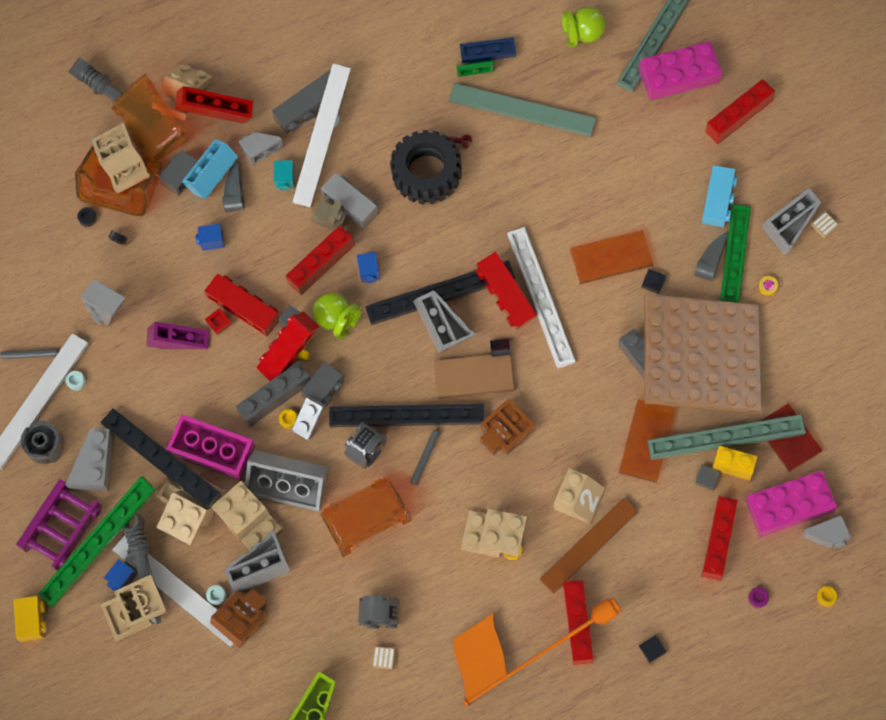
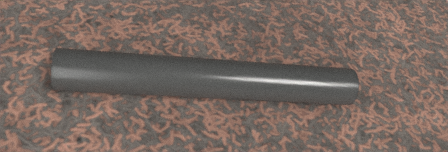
[1,349,59,359]
[410,430,440,486]

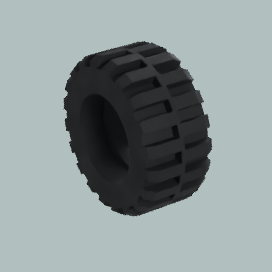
[390,130,462,204]

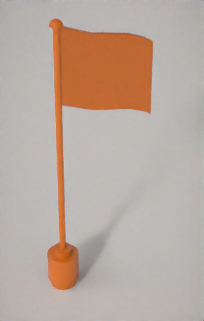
[453,597,622,706]

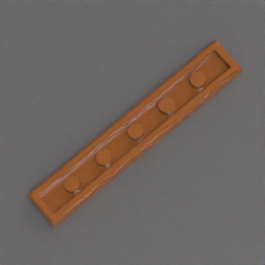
[540,498,638,594]

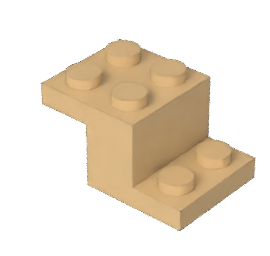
[152,64,213,121]
[91,123,150,194]
[156,480,225,545]
[211,481,283,551]
[461,509,527,558]
[100,575,167,642]

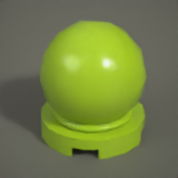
[561,7,606,48]
[312,293,362,340]

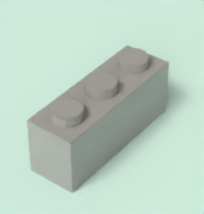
[321,173,378,229]

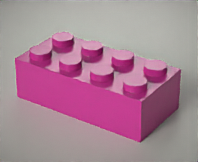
[638,41,723,101]
[166,414,256,481]
[745,471,837,538]

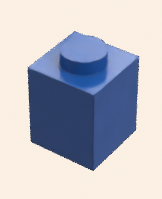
[195,223,225,251]
[357,252,380,283]
[104,559,137,591]

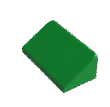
[456,60,494,77]

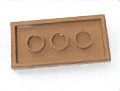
[434,355,514,399]

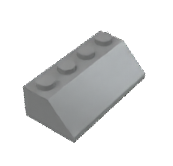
[245,450,329,511]

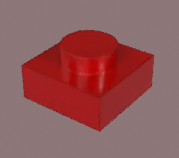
[205,308,232,335]

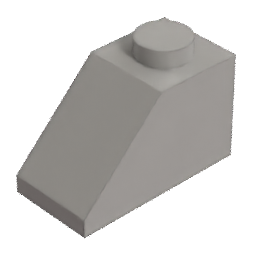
[239,132,284,166]
[802,516,851,549]

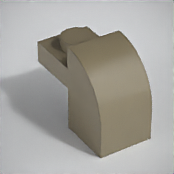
[311,199,347,230]

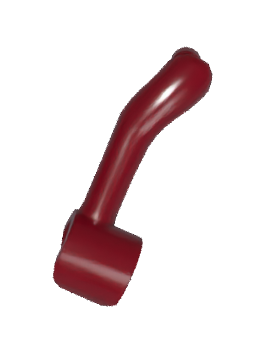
[448,134,472,149]

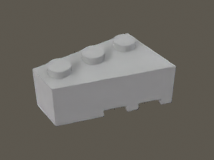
[761,188,821,256]
[81,279,125,326]
[413,291,476,353]
[65,429,114,491]
[224,530,291,593]

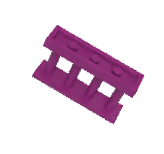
[16,479,102,571]

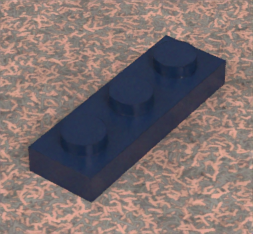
[460,37,516,64]

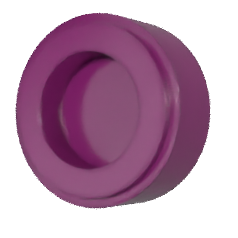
[748,587,769,608]

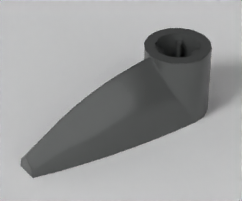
[222,162,245,212]
[695,233,728,281]

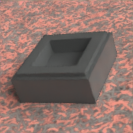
[695,465,720,490]

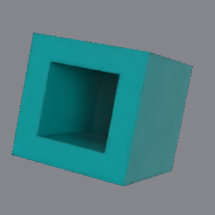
[274,160,294,190]

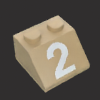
[554,468,605,524]

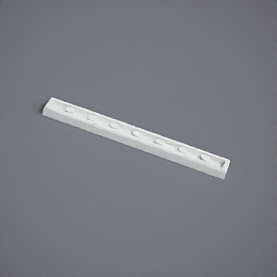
[292,63,351,208]
[507,227,576,369]
[0,333,89,470]
[112,535,234,648]

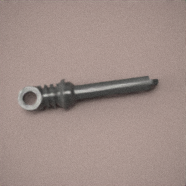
[68,57,161,129]
[123,513,161,624]

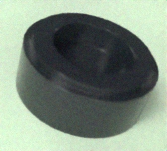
[77,207,97,227]
[108,231,128,245]

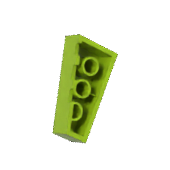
[289,671,336,720]

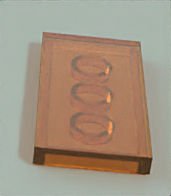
[570,230,653,284]
[619,399,675,483]

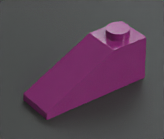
[146,322,209,349]

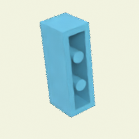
[182,139,238,199]
[702,165,737,228]

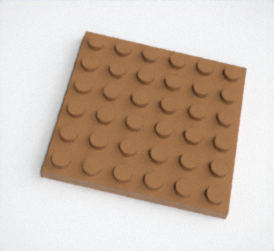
[644,294,761,414]

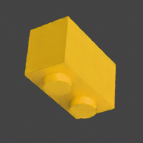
[713,446,757,481]
[13,596,47,642]

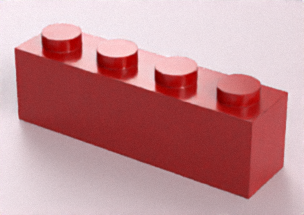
[705,79,775,144]
[175,86,253,124]
[285,225,355,295]
[475,251,537,330]
[204,273,280,337]
[256,311,320,381]
[701,496,738,581]
[563,580,593,666]

